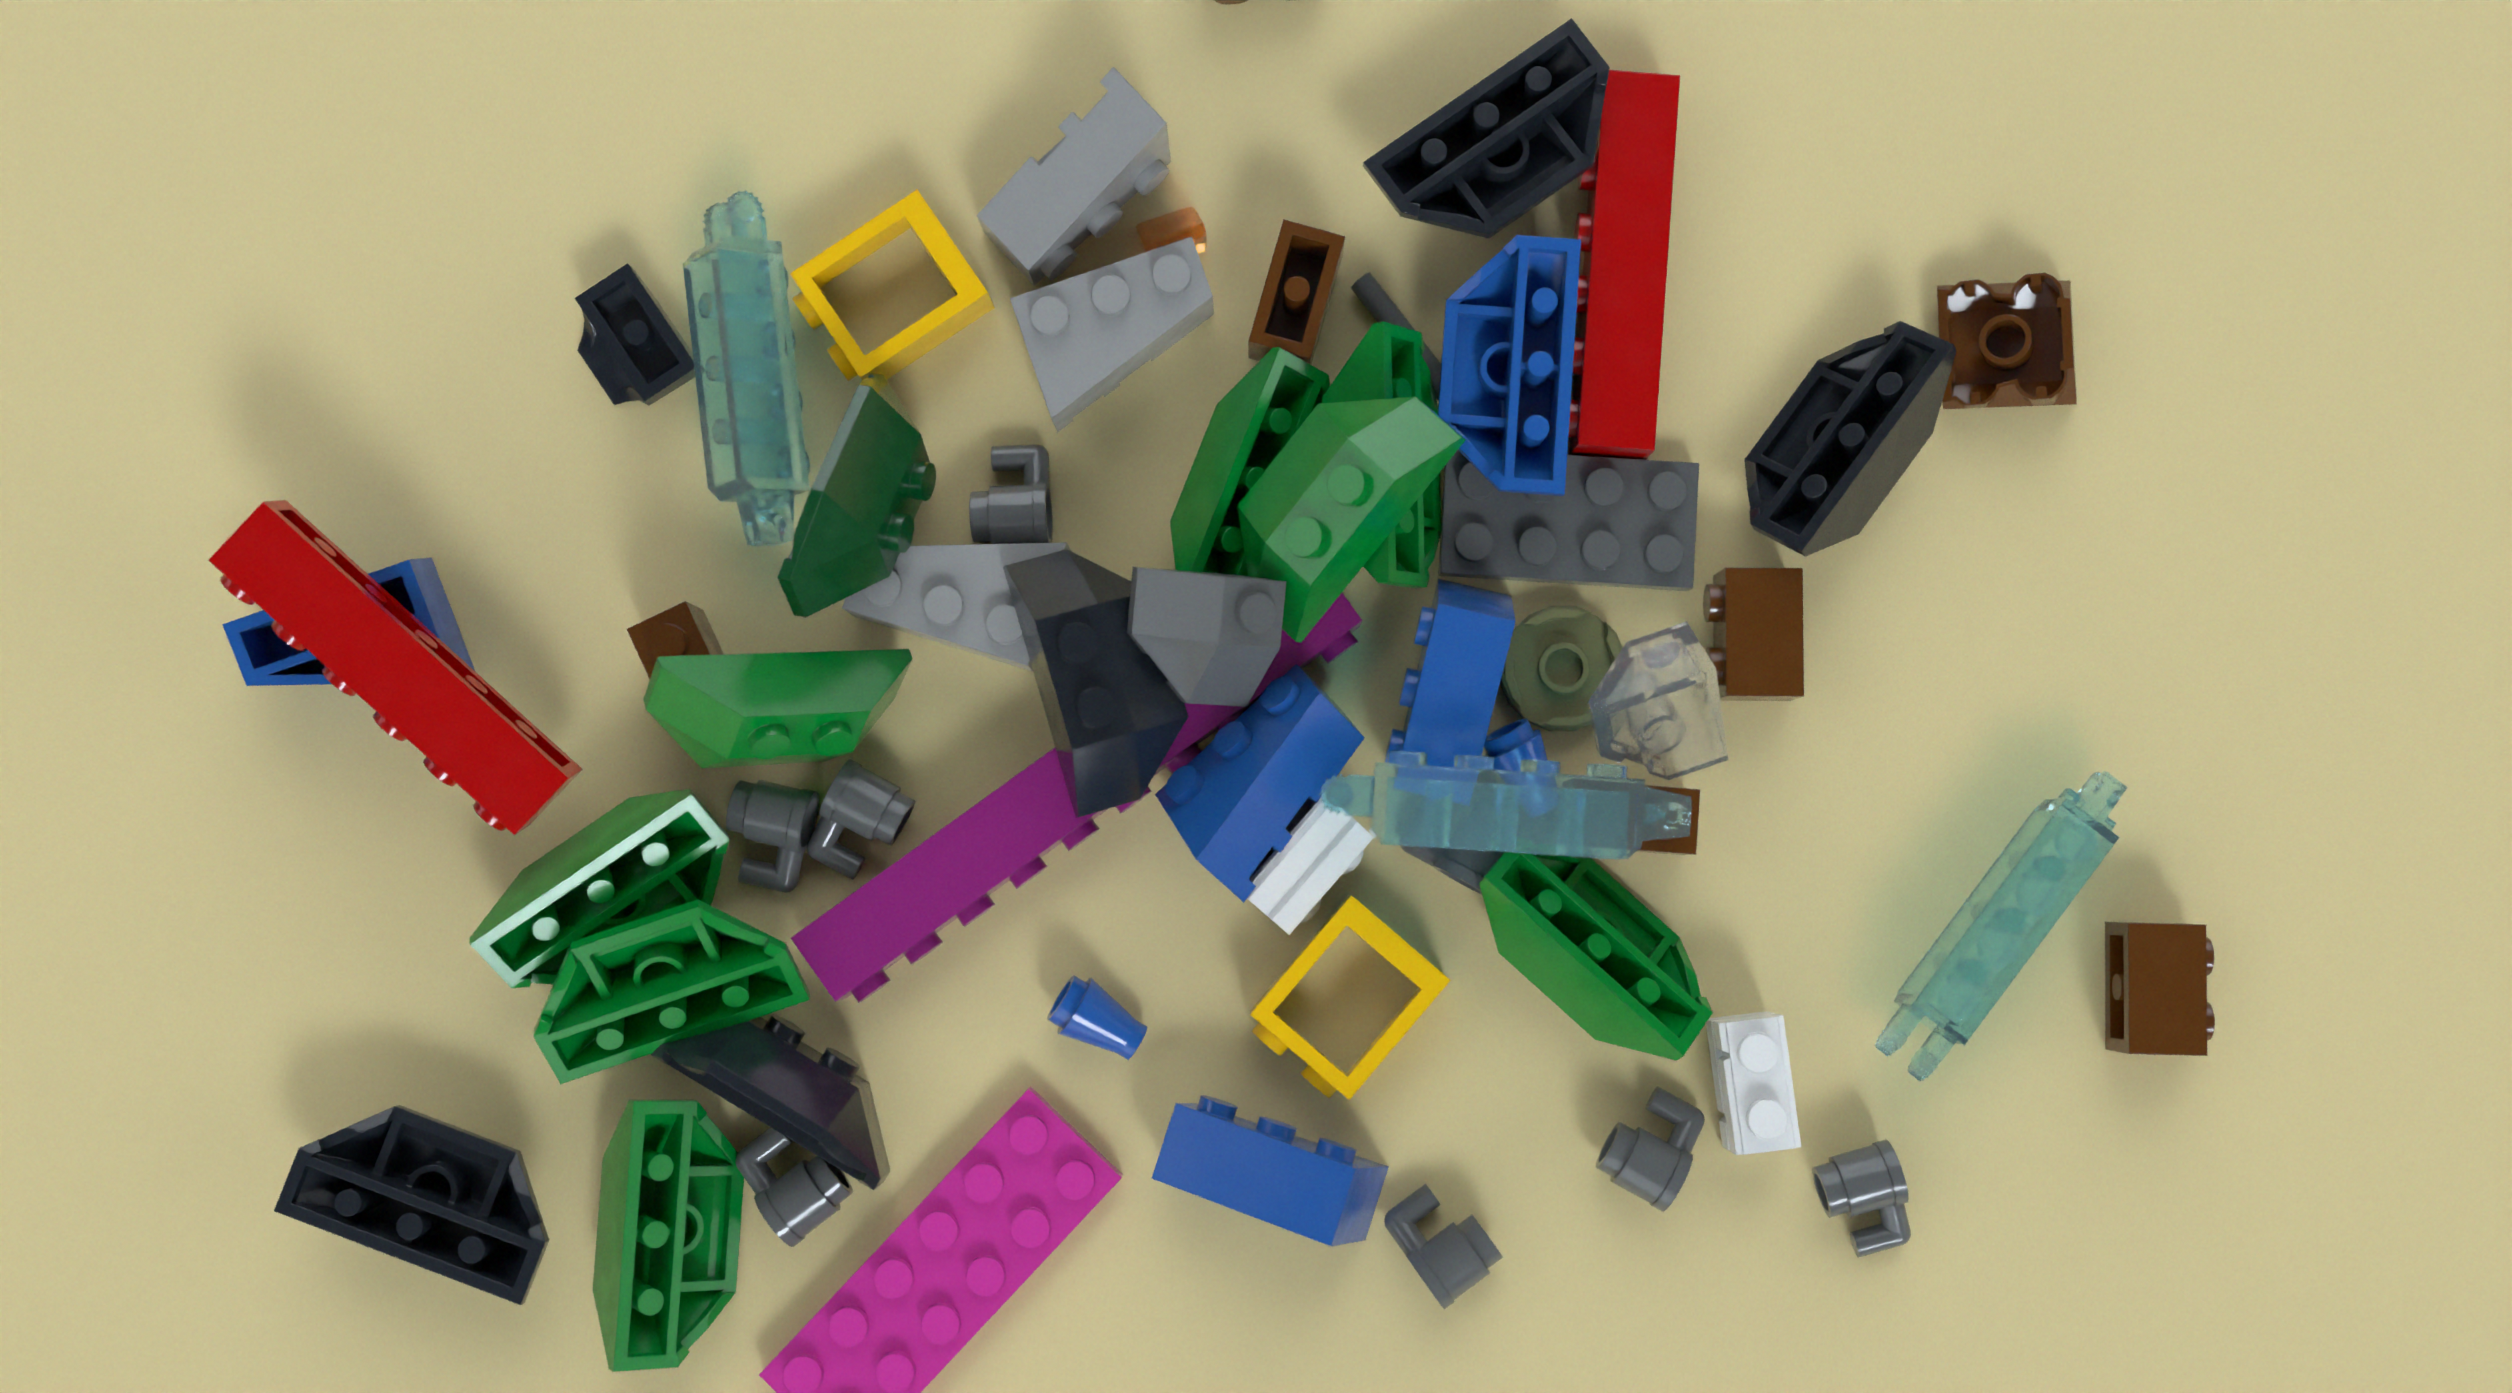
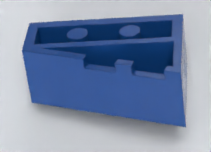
[222,557,476,686]
[1384,579,1516,806]
[1155,663,1364,902]
[1151,1095,1389,1247]

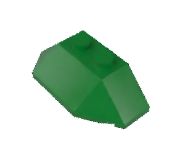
[1322,321,1441,589]
[1170,347,1330,576]
[1237,397,1466,643]
[643,649,913,768]
[469,789,730,988]
[1479,837,1713,1061]
[533,899,810,1084]
[593,1099,744,1372]

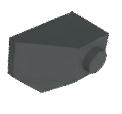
[1127,567,1286,707]

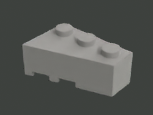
[977,67,1171,286]
[1010,237,1214,433]
[842,542,1071,672]

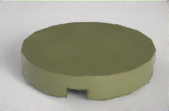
[1500,606,1626,731]

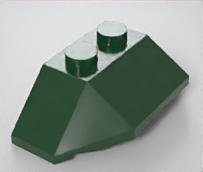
[777,373,936,617]

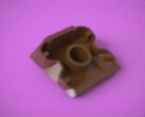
[1937,273,2077,409]

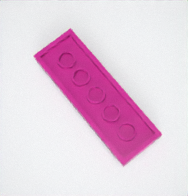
[759,1086,1123,1393]

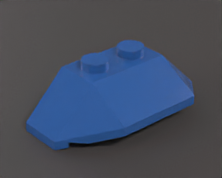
[1438,235,1581,496]

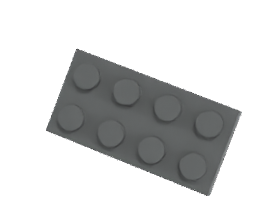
[1438,450,1699,591]

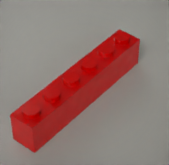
[1569,70,1680,460]
[208,500,583,836]

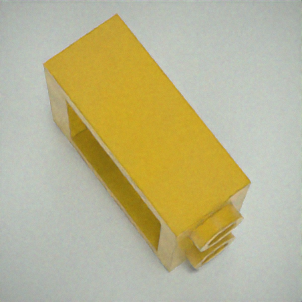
[790,189,995,381]
[1250,895,1451,1100]

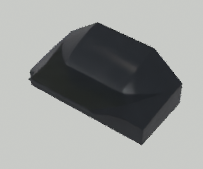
[575,263,703,406]

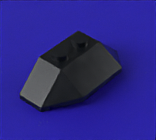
[1363,18,1610,239]
[1744,321,1957,557]
[1003,549,1188,818]
[651,1014,890,1190]
[274,1105,549,1305]

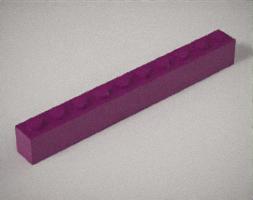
[791,593,1363,1003]

